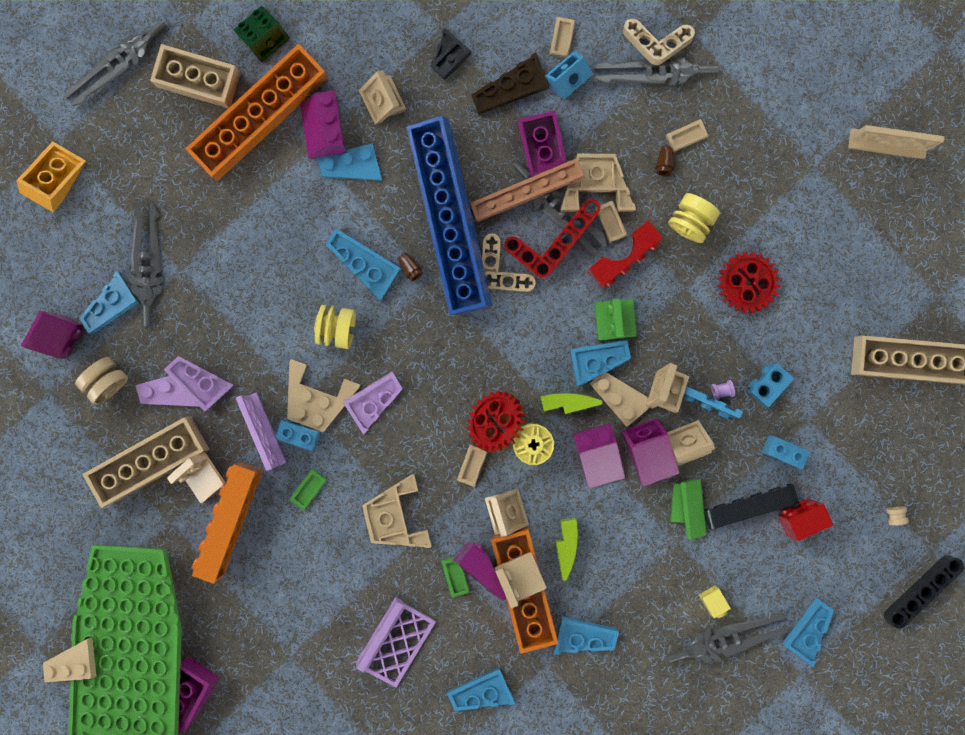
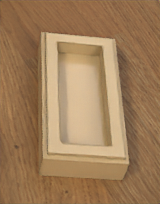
[549,17,575,58]
[666,119,709,153]
[595,201,628,243]
[457,444,487,487]

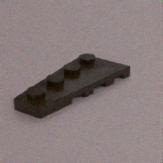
[471,52,549,115]

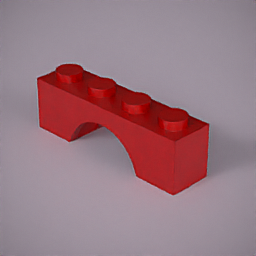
[587,220,663,288]

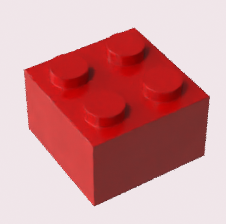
[777,498,834,541]

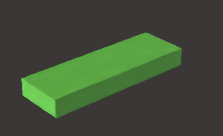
[681,478,706,540]

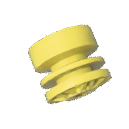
[668,193,720,243]
[314,305,356,349]
[513,423,554,465]

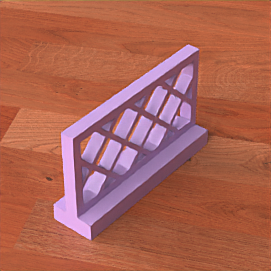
[236,392,287,471]
[356,597,436,688]

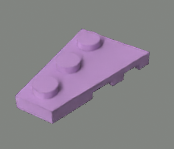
[163,356,233,412]
[343,372,403,435]
[136,376,199,407]

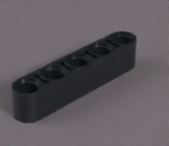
[704,483,799,529]
[884,555,964,629]

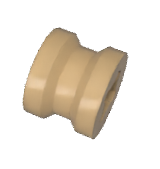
[886,506,909,525]

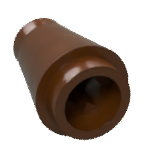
[655,146,674,176]
[397,252,423,282]

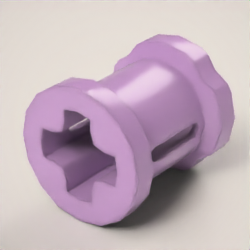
[711,380,735,400]

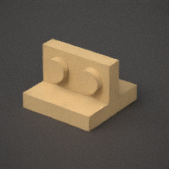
[359,70,406,125]
[646,363,689,413]
[667,420,715,466]
[485,488,529,536]

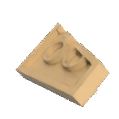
[589,373,650,427]
[43,638,96,682]

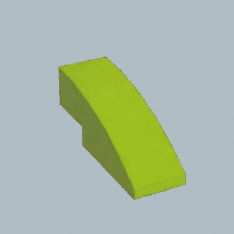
[540,393,602,414]
[555,517,578,581]

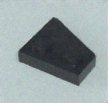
[430,28,471,81]

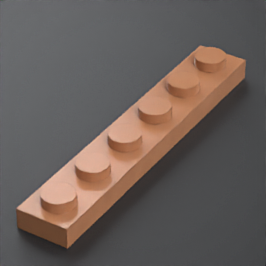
[470,158,585,222]

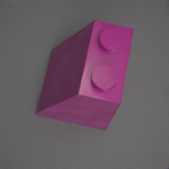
[621,418,679,486]

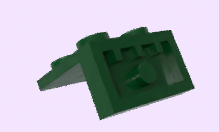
[234,6,290,63]

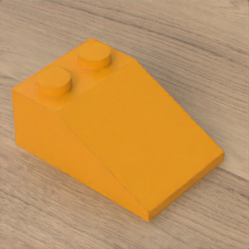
[16,141,86,212]

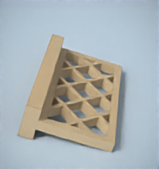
[848,125,944,159]

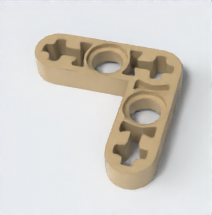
[623,19,695,65]
[482,233,536,292]

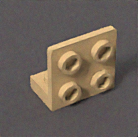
[167,452,225,503]
[495,552,546,608]

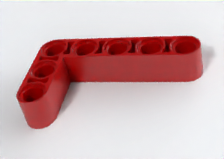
[504,199,600,278]

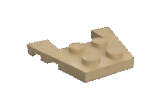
[561,154,636,212]
[287,359,361,432]
[362,474,432,548]

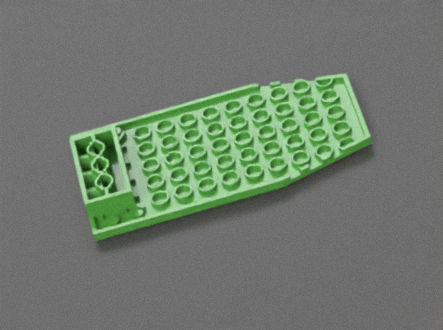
[69,544,182,735]

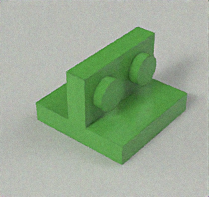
[594,299,637,341]

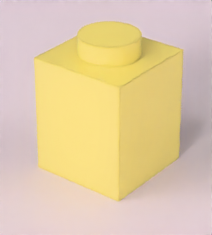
[699,585,731,618]

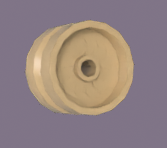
[75,357,128,405]

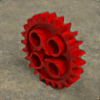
[717,251,780,314]
[467,390,526,453]

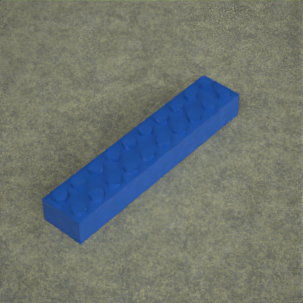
[407,116,493,315]

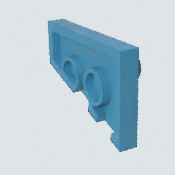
[683,386,743,419]
[447,667,516,711]

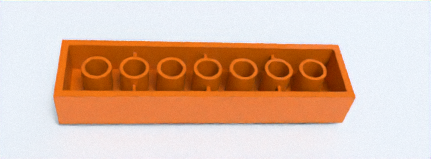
[185,44,329,182]

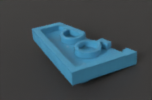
[317,143,382,181]
[79,271,139,335]
[570,340,631,388]
[782,598,834,668]
[554,616,619,655]

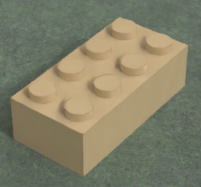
[150,44,241,109]

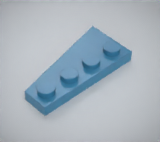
[326,228,401,301]

